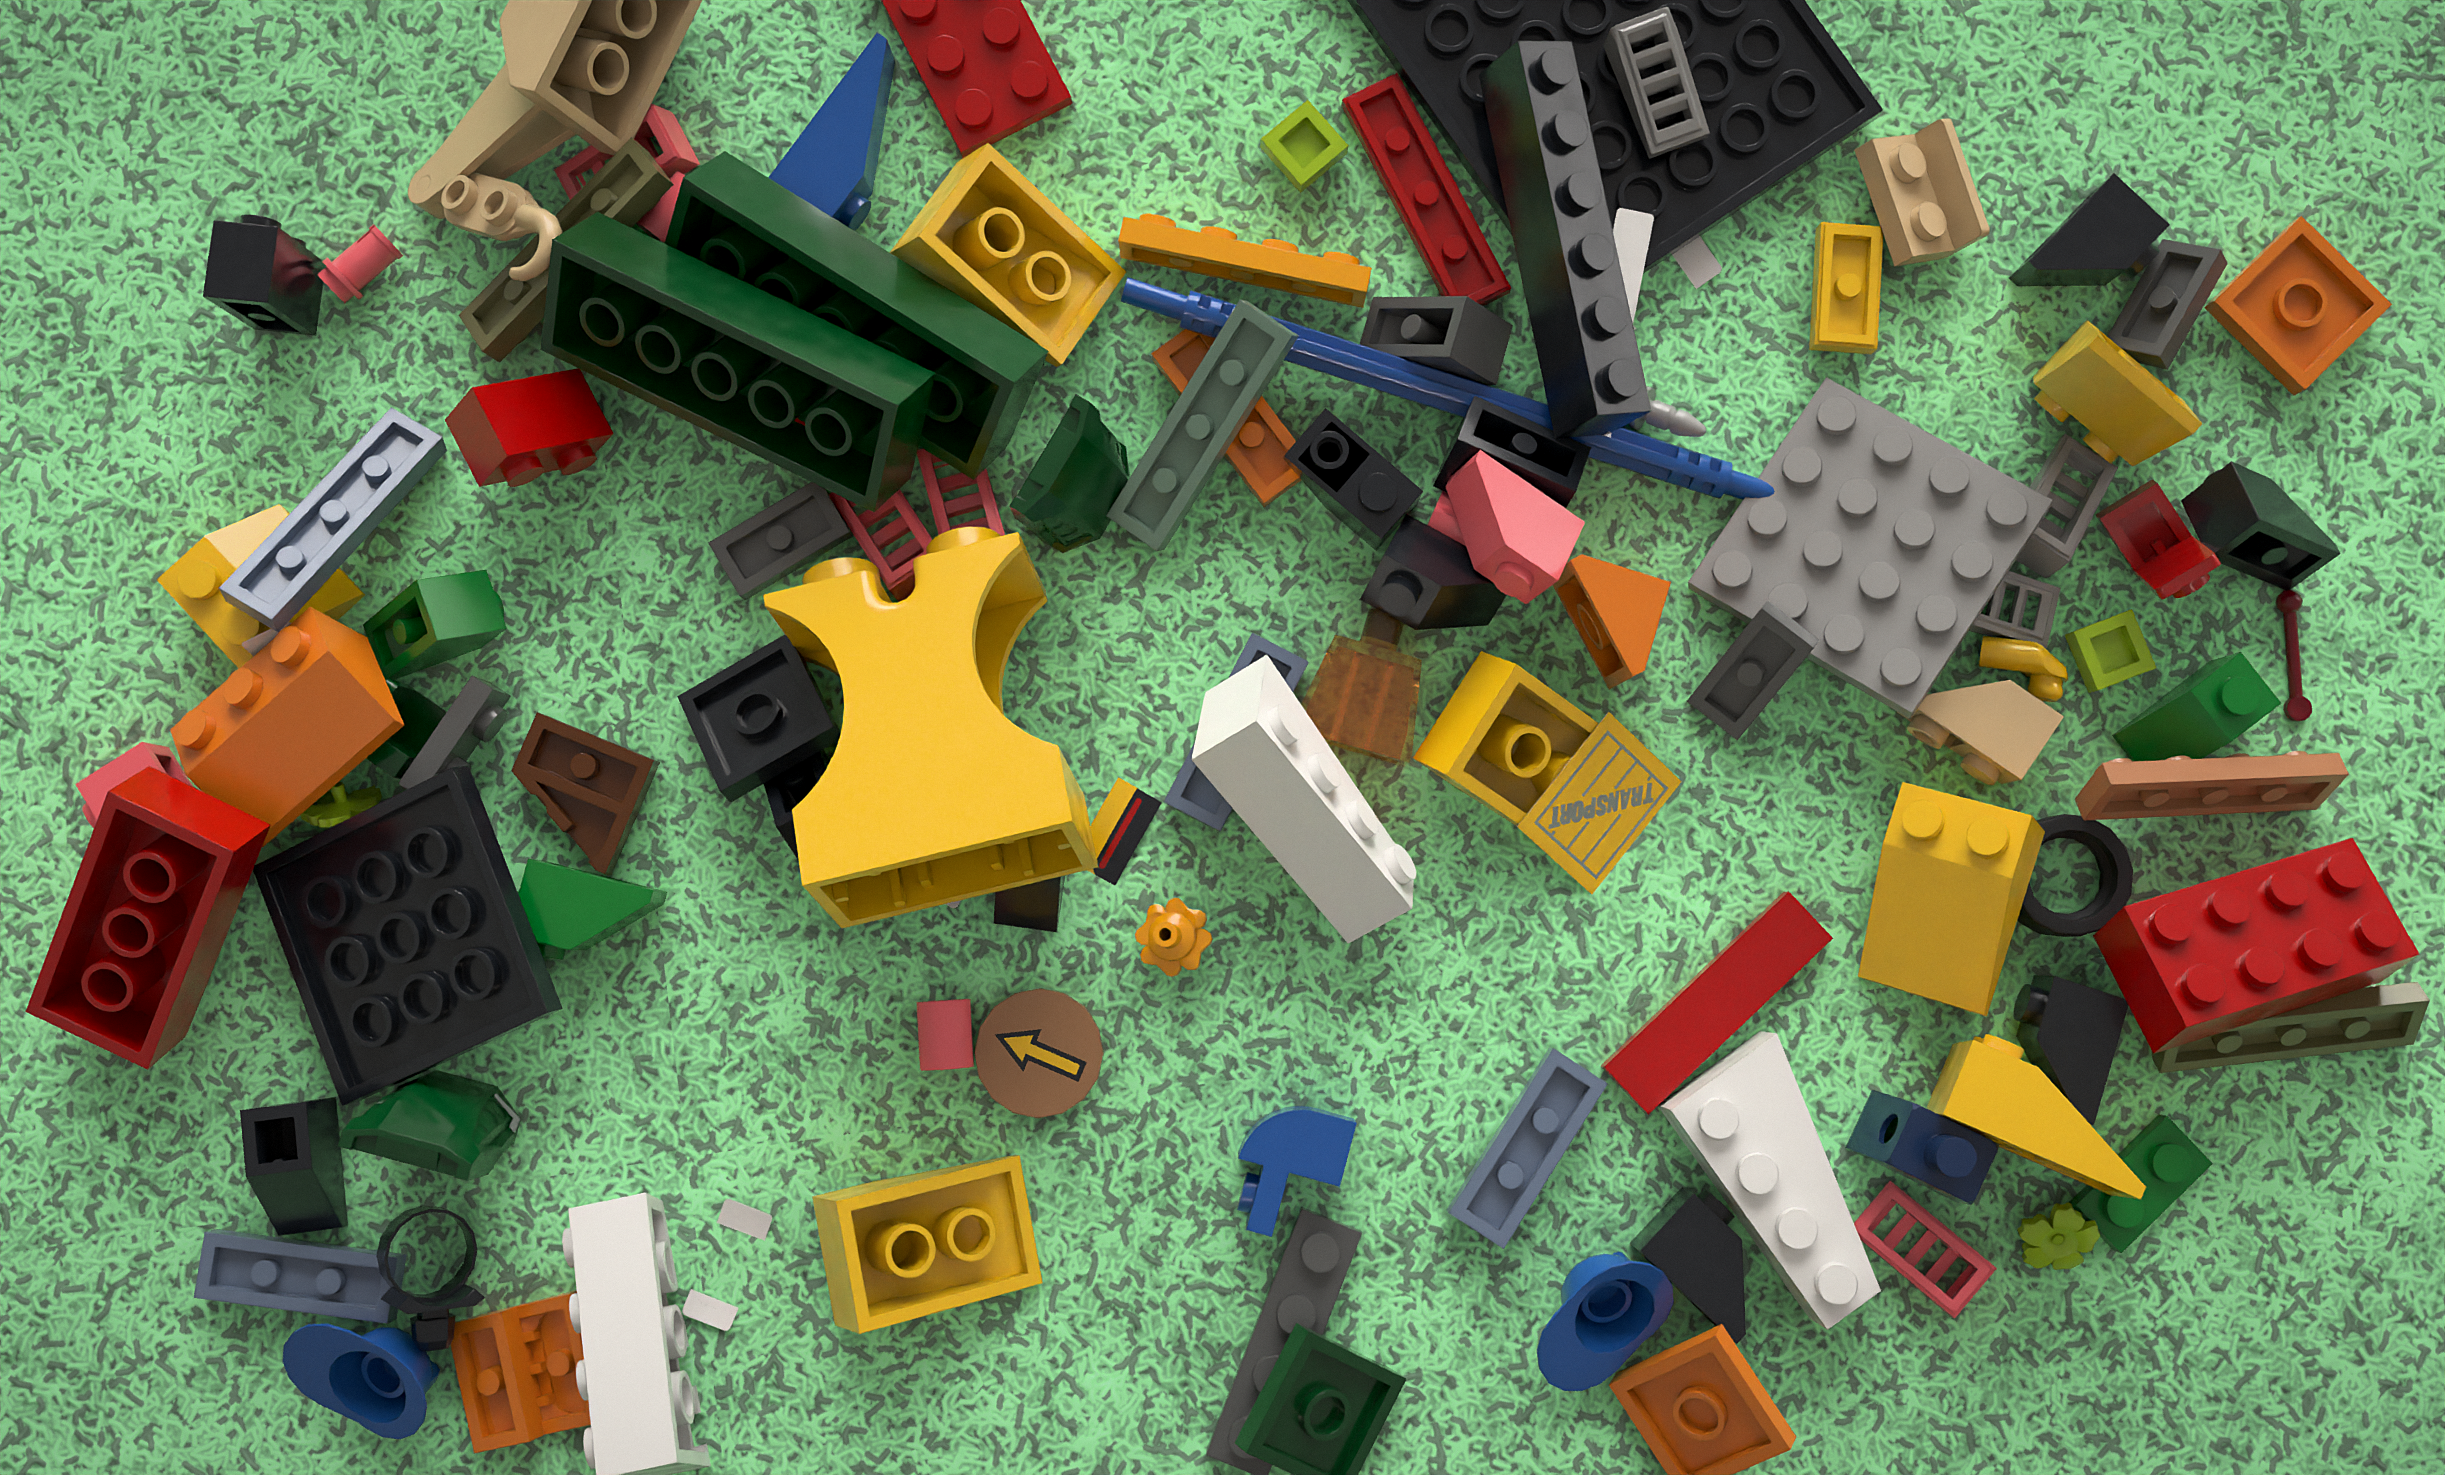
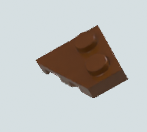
[511,712,660,875]

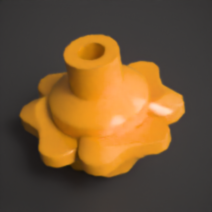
[1135,898,1213,977]

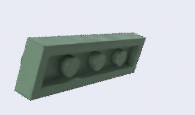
[1106,300,1299,551]

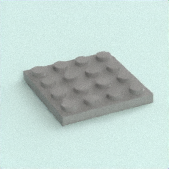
[1688,377,2053,719]

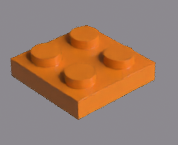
[2204,216,2392,396]
[1609,1324,1796,1475]

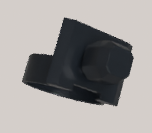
[376,1205,485,1351]

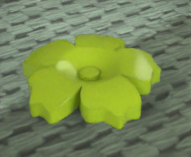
[300,782,382,827]
[2017,1202,2100,1270]

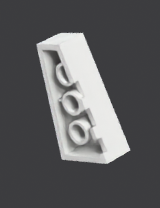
[1191,655,1416,943]
[1658,1031,1881,1330]
[562,1193,711,1475]

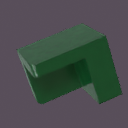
[366,678,447,779]

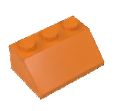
[170,607,404,847]

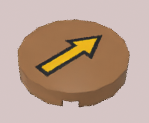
[974,988,1104,1118]

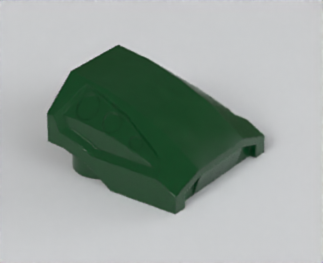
[1009,394,1130,553]
[338,1070,521,1181]

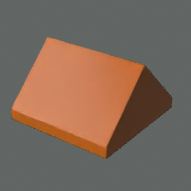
[1553,554,1671,690]

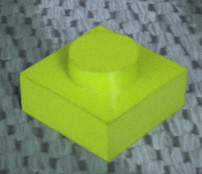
[1260,100,1349,193]
[2065,609,2157,693]

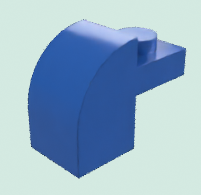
[1237,1106,1357,1237]

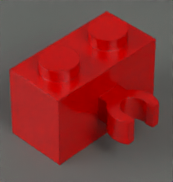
[445,368,614,487]

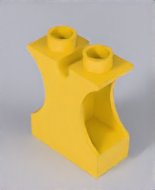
[763,527,1098,928]

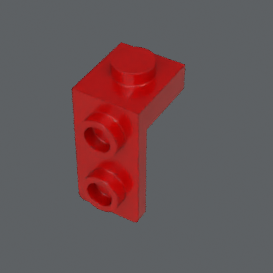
[2095,479,2221,600]

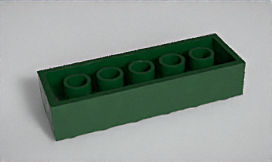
[664,151,1049,480]
[540,212,935,512]

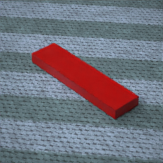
[1341,73,1512,306]
[1601,891,1833,1115]

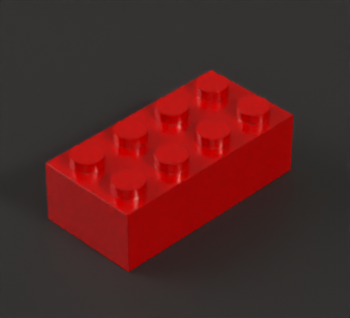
[25,766,271,1070]
[2093,838,2420,1054]

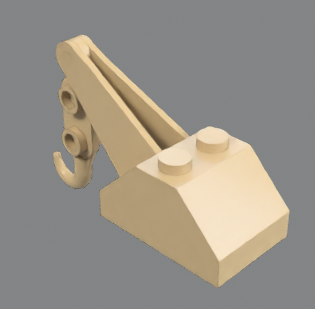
[408,0,702,281]

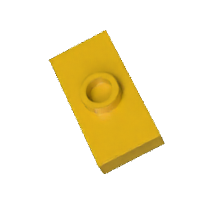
[1809,222,1883,355]

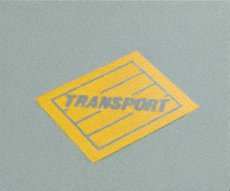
[1517,712,1682,894]

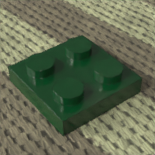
[1235,1323,1406,1475]

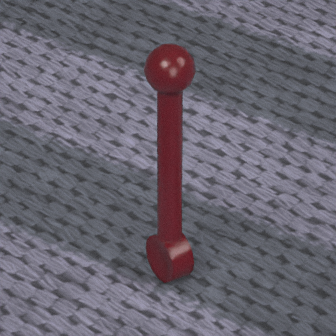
[2275,590,2312,721]

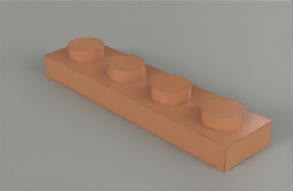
[2075,751,2349,820]

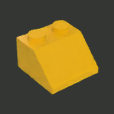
[157,504,365,669]

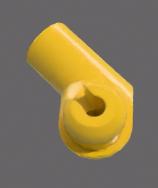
[1979,636,2068,702]

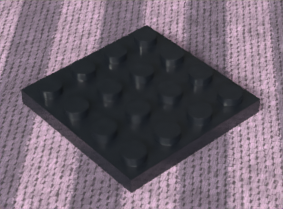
[253,766,563,1106]

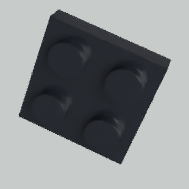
[677,635,841,803]

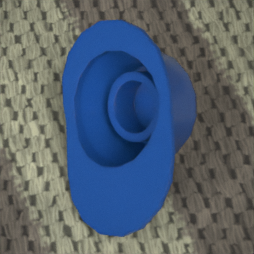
[1537,1251,1674,1391]
[282,1324,440,1439]

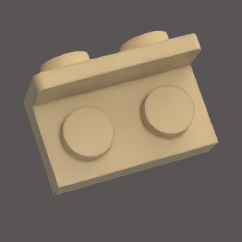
[1854,118,1990,267]

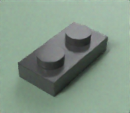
[2107,239,2228,370]
[708,482,853,600]
[1687,600,1819,740]
[398,676,511,789]

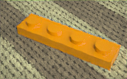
[1118,214,1372,308]

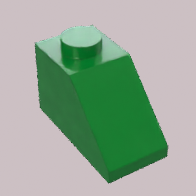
[363,570,507,680]
[2112,652,2282,762]
[518,859,667,960]

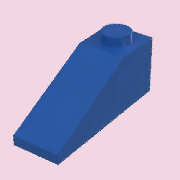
[768,33,895,231]

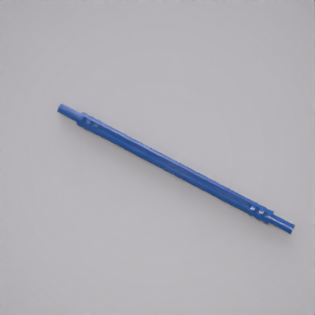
[1121,277,1775,500]

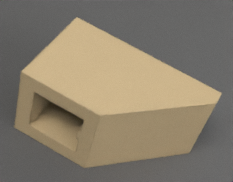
[1897,680,2064,785]

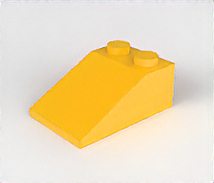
[890,143,1126,367]
[2033,320,2202,467]
[1413,651,1599,826]
[1858,782,2045,1017]
[1926,1034,2146,1200]
[812,1155,1043,1334]

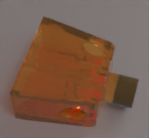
[1301,609,1422,767]

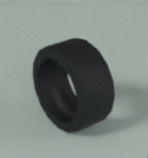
[2017,814,2133,937]

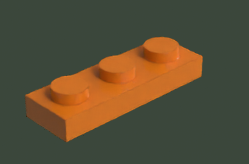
[1151,329,1301,507]

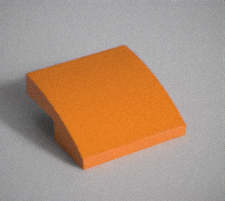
[450,1290,591,1454]

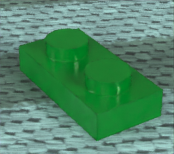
[2069,1114,2213,1253]

